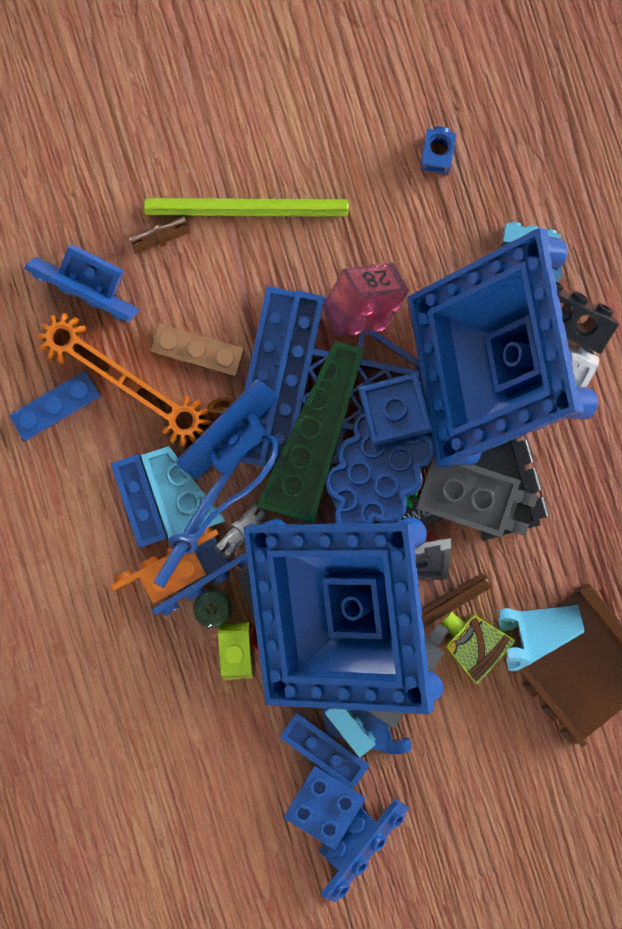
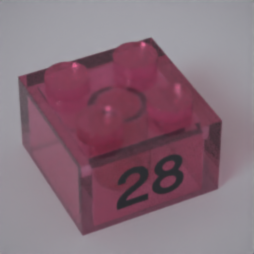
[322,263,409,336]

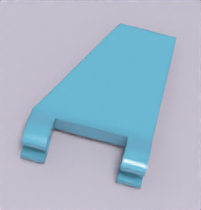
[498,605,584,671]

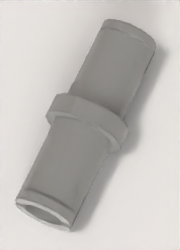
[214,503,267,560]

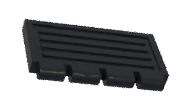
[474,439,550,541]

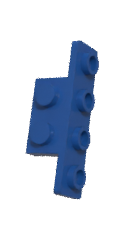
[24,244,140,322]
[176,379,278,479]
[152,537,248,616]
[318,799,409,902]

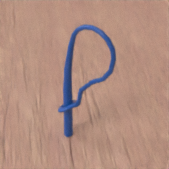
[154,435,279,588]

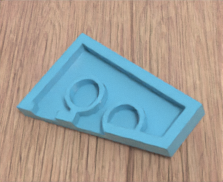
[140,446,225,541]

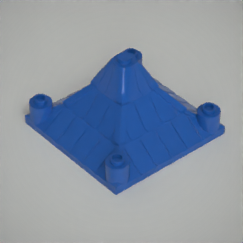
[408,228,598,468]
[243,517,444,714]

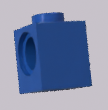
[420,126,457,175]

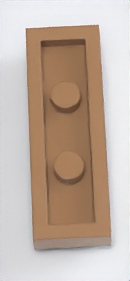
[151,323,244,377]

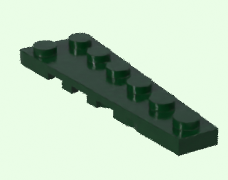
[256,341,364,524]

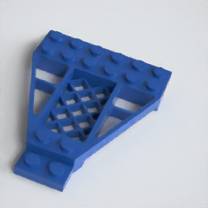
[240,286,433,469]

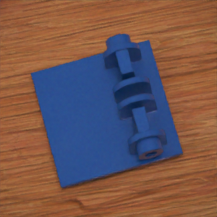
[283,766,366,850]

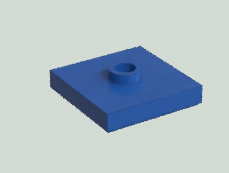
[358,372,432,447]

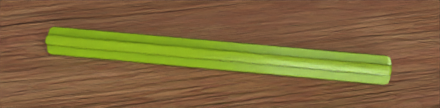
[144,198,349,217]

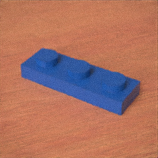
[9,370,102,441]
[110,454,168,548]
[279,712,370,789]

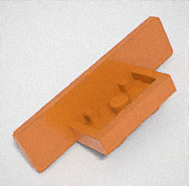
[110,527,220,604]

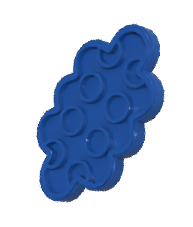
[326,412,434,524]

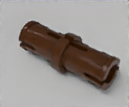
[129,216,191,254]

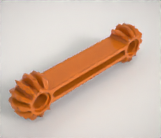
[37,313,211,447]

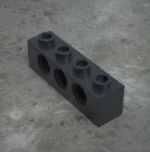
[556,281,619,354]

